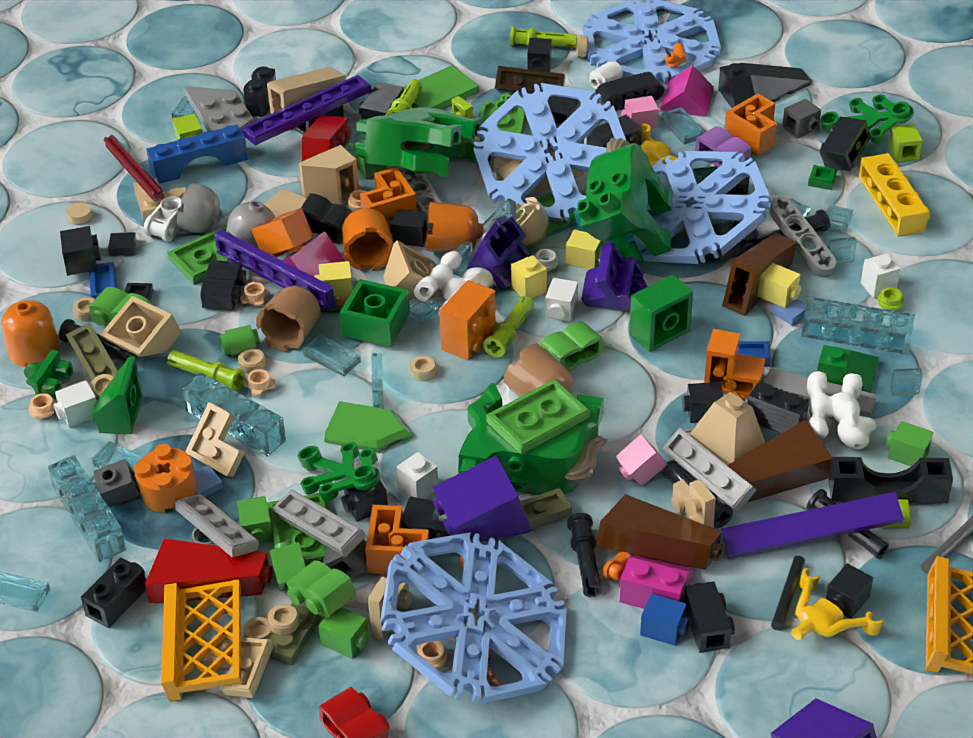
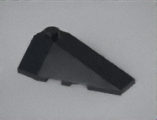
[718,63,811,108]

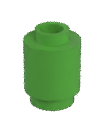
[219,325,260,356]

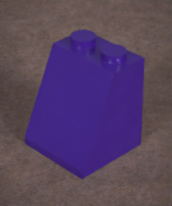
[432,456,532,542]
[770,698,877,738]

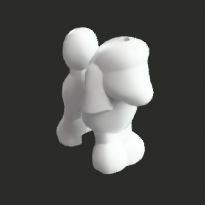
[414,251,493,317]
[807,372,877,449]

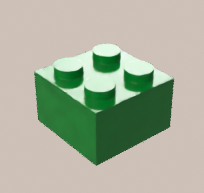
[629,275,693,352]
[340,279,410,347]

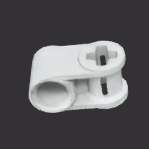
[144,196,184,242]

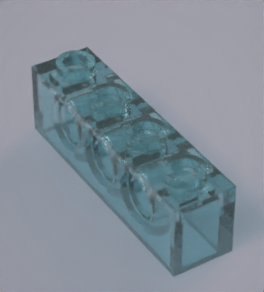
[801,297,915,355]
[182,372,286,457]
[48,455,126,562]

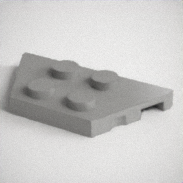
[184,86,253,132]

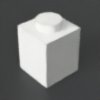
[861,253,900,299]
[545,278,578,321]
[54,381,97,428]
[396,452,438,499]

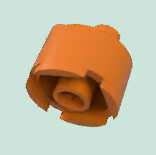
[134,444,197,513]

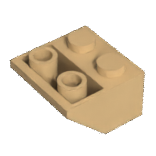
[299,145,359,205]

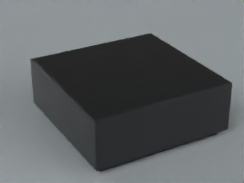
[108,232,137,256]
[124,283,154,301]

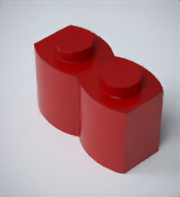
[319,687,390,738]

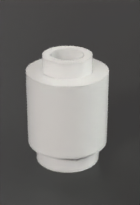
[590,62,623,89]

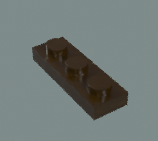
[495,66,566,94]

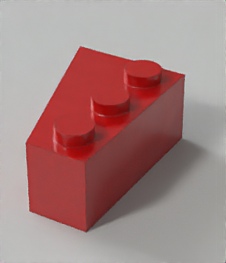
[302,115,351,161]

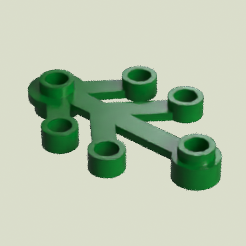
[820,94,914,144]
[297,442,381,501]

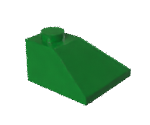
[817,345,879,393]
[92,356,143,434]

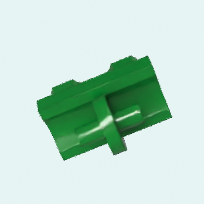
[24,350,73,397]

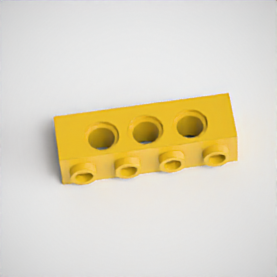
[859,153,930,236]

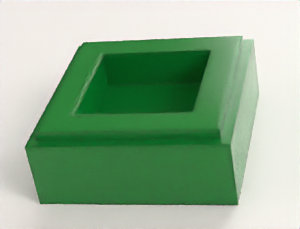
[808,165,837,190]

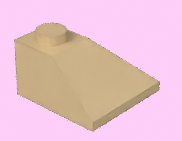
[383,240,443,303]
[100,296,182,357]
[690,392,765,465]

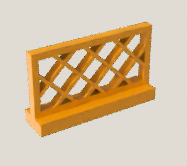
[925,556,973,674]
[161,580,241,702]

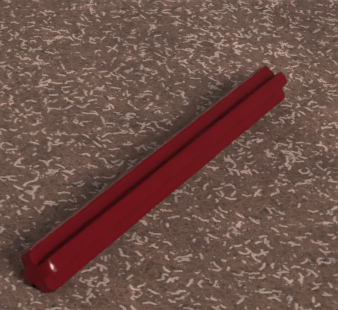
[103,135,165,202]

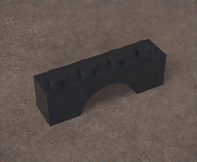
[828,457,953,503]

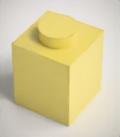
[566,230,603,270]
[511,255,547,300]
[314,261,352,299]
[757,263,801,308]

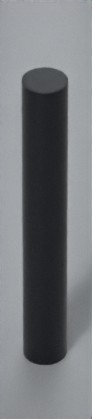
[771,556,805,631]

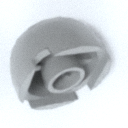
[177,182,222,233]
[226,200,276,247]

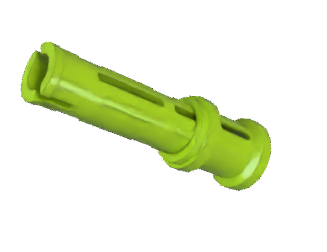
[510,26,577,48]
[386,79,423,115]
[483,296,534,357]
[167,350,245,392]

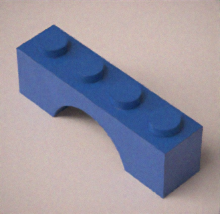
[146,124,248,184]

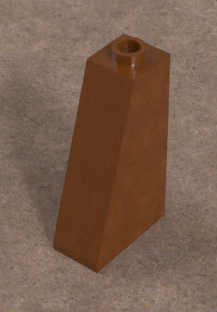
[722,233,797,316]
[727,420,832,503]
[596,494,723,570]

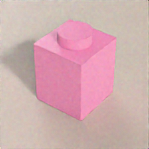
[621,96,659,129]
[615,434,668,486]

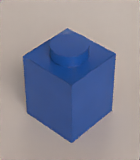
[640,593,690,646]

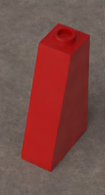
[145,538,273,604]

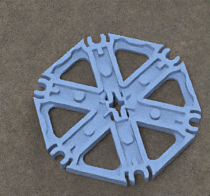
[582,0,721,85]
[473,83,626,223]
[628,151,771,264]
[380,532,567,704]

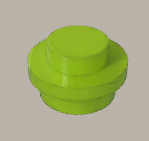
[877,287,904,311]

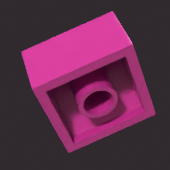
[619,555,695,609]

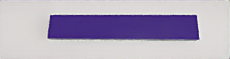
[242,75,372,146]
[214,229,335,311]
[721,492,904,559]

